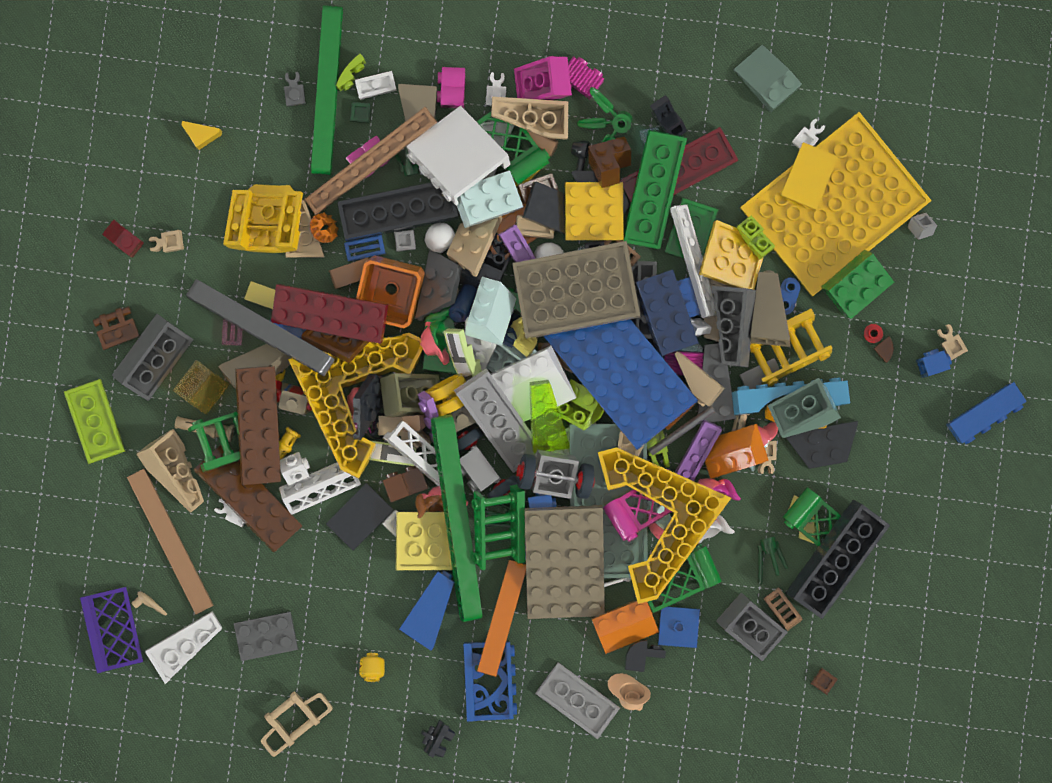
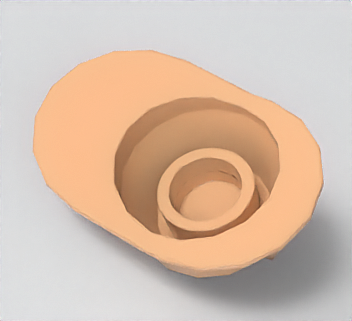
[608,673,651,711]

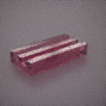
[222,319,243,346]

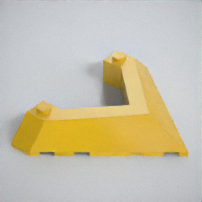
[288,333,423,479]
[598,447,731,604]

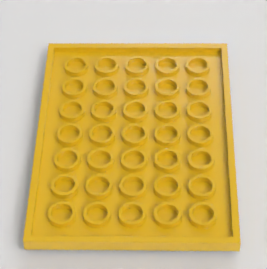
[740,112,932,297]

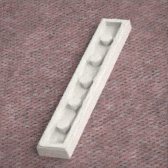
[670,205,717,318]

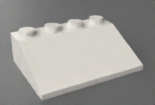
[491,346,577,422]

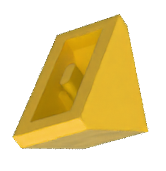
[181,121,222,150]

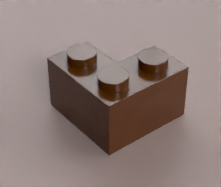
[588,137,631,188]
[383,466,429,502]

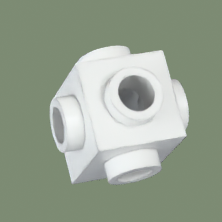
[280,452,310,486]

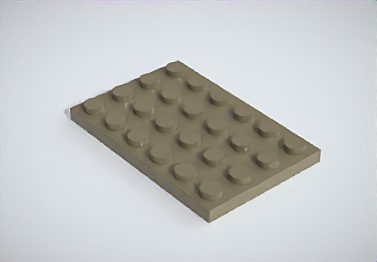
[512,241,641,339]
[525,505,605,619]

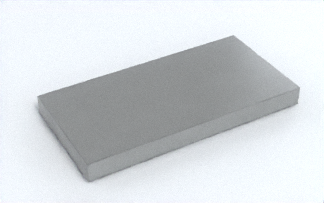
[535,662,620,739]

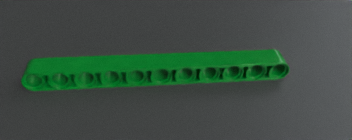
[431,414,482,622]

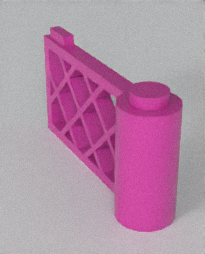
[603,469,672,542]

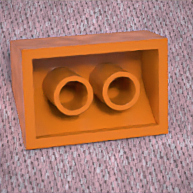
[705,424,769,479]
[591,600,659,654]

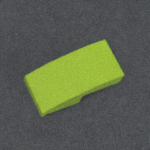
[336,54,366,91]
[737,215,775,259]

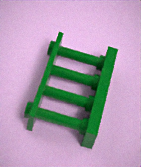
[188,412,240,472]
[472,484,525,570]

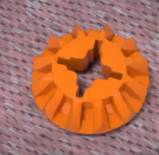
[310,213,339,243]

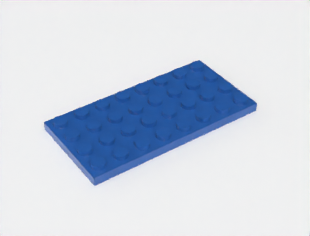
[544,319,698,450]

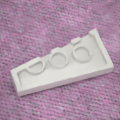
[145,611,222,684]

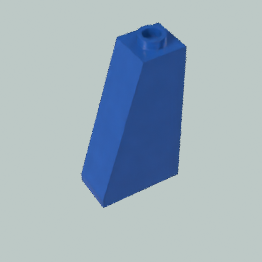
[399,570,454,651]

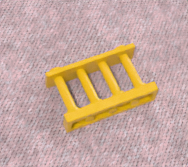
[750,309,833,386]

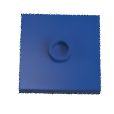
[658,607,700,648]

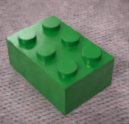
[821,250,894,319]

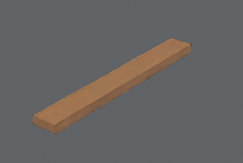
[304,107,438,215]
[127,469,214,614]

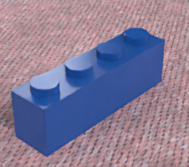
[946,382,1027,444]

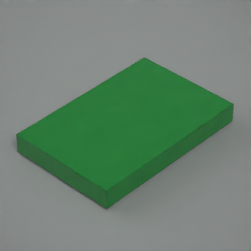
[664,198,719,259]

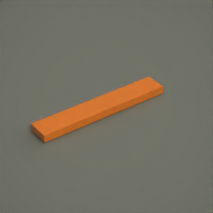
[477,560,526,677]

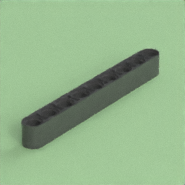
[186,279,335,376]

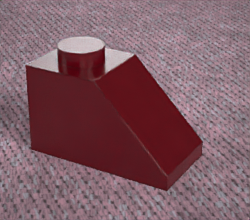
[102,219,144,258]

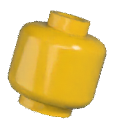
[359,653,385,682]

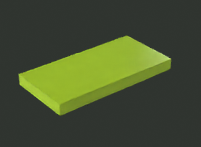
[64,379,126,464]

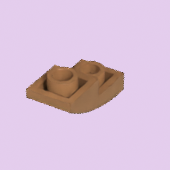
[329,258,368,289]

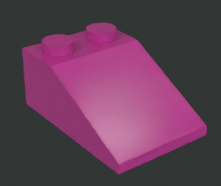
[514,56,572,100]

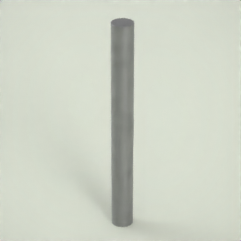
[649,405,716,455]

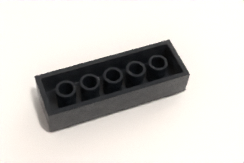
[338,183,459,242]
[785,499,890,619]

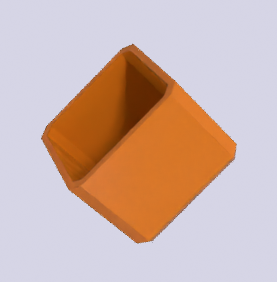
[356,255,425,328]

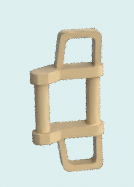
[261,691,333,757]

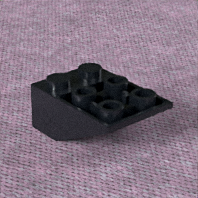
[459,232,512,290]

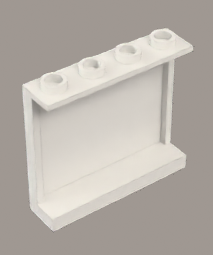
[406,106,510,206]

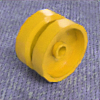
[425,373,466,416]

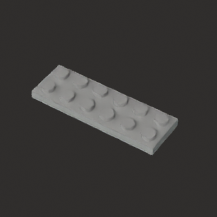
[454,368,544,473]

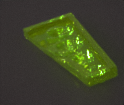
[529,380,570,454]

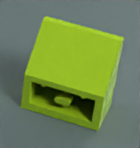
[552,379,604,430]

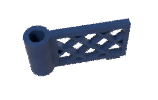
[449,284,520,348]

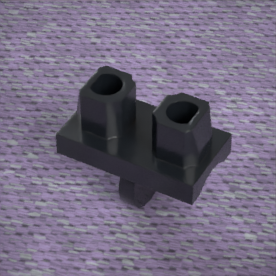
[421,720,455,758]

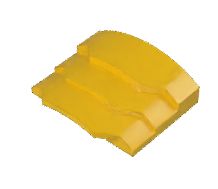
[223,184,303,253]

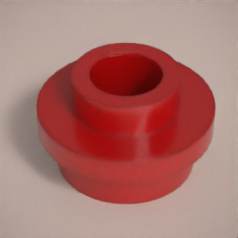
[864,324,883,343]

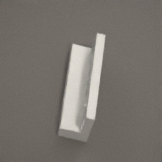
[383,421,440,486]
[279,463,361,514]

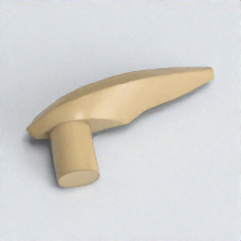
[132,592,167,616]

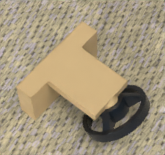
[366,412,409,446]

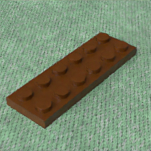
[235,366,281,485]
[194,445,302,553]

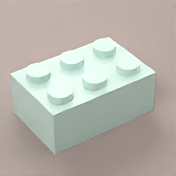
[457,171,523,228]

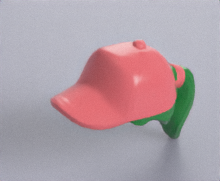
[420,309,450,365]

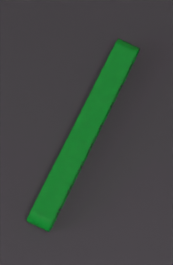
[311,5,343,175]

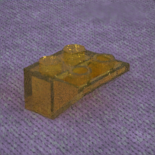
[173,360,230,415]

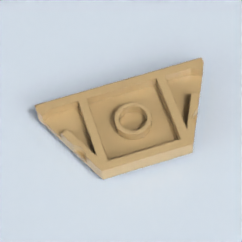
[447,216,502,277]

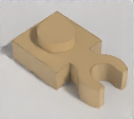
[149,230,184,253]
[937,324,968,360]
[758,441,777,474]

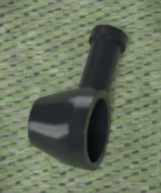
[571,141,590,171]

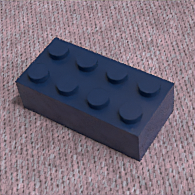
[634,270,698,356]

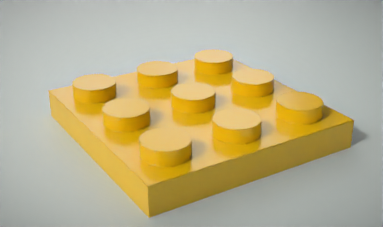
[565,182,623,241]
[699,220,763,290]

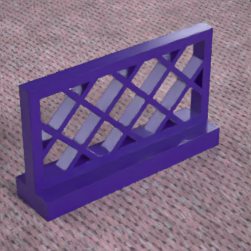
[80,587,143,673]

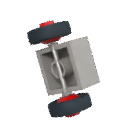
[457,427,518,498]
[517,450,595,499]

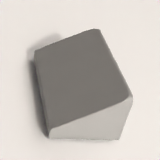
[739,358,780,389]

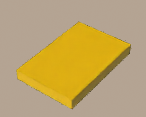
[780,142,838,210]

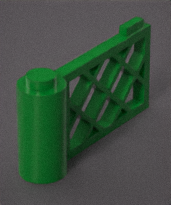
[477,112,550,185]
[783,487,841,547]
[647,544,722,613]

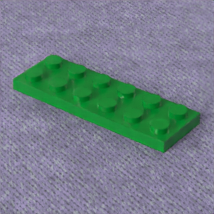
[622,130,687,249]

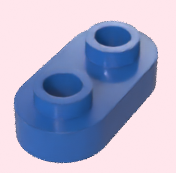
[780,278,800,315]

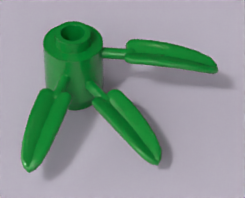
[577,87,633,143]

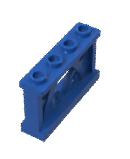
[464,641,517,722]

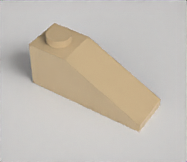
[675,351,725,407]

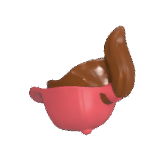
[415,486,468,518]

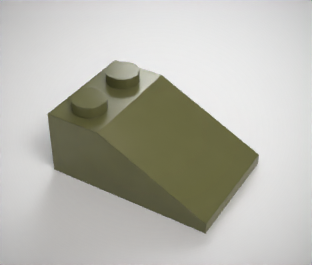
[380,373,440,417]

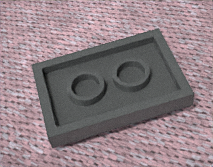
[234,612,298,661]

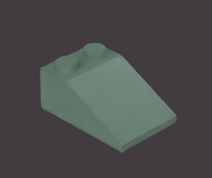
[733,45,802,112]
[768,378,841,438]

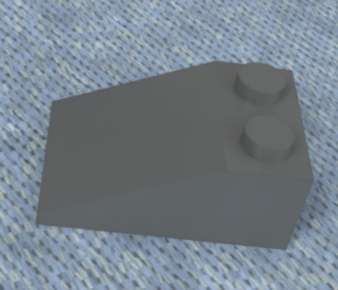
[716,592,788,661]

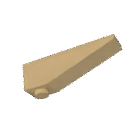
[491,97,568,139]
[137,429,204,512]

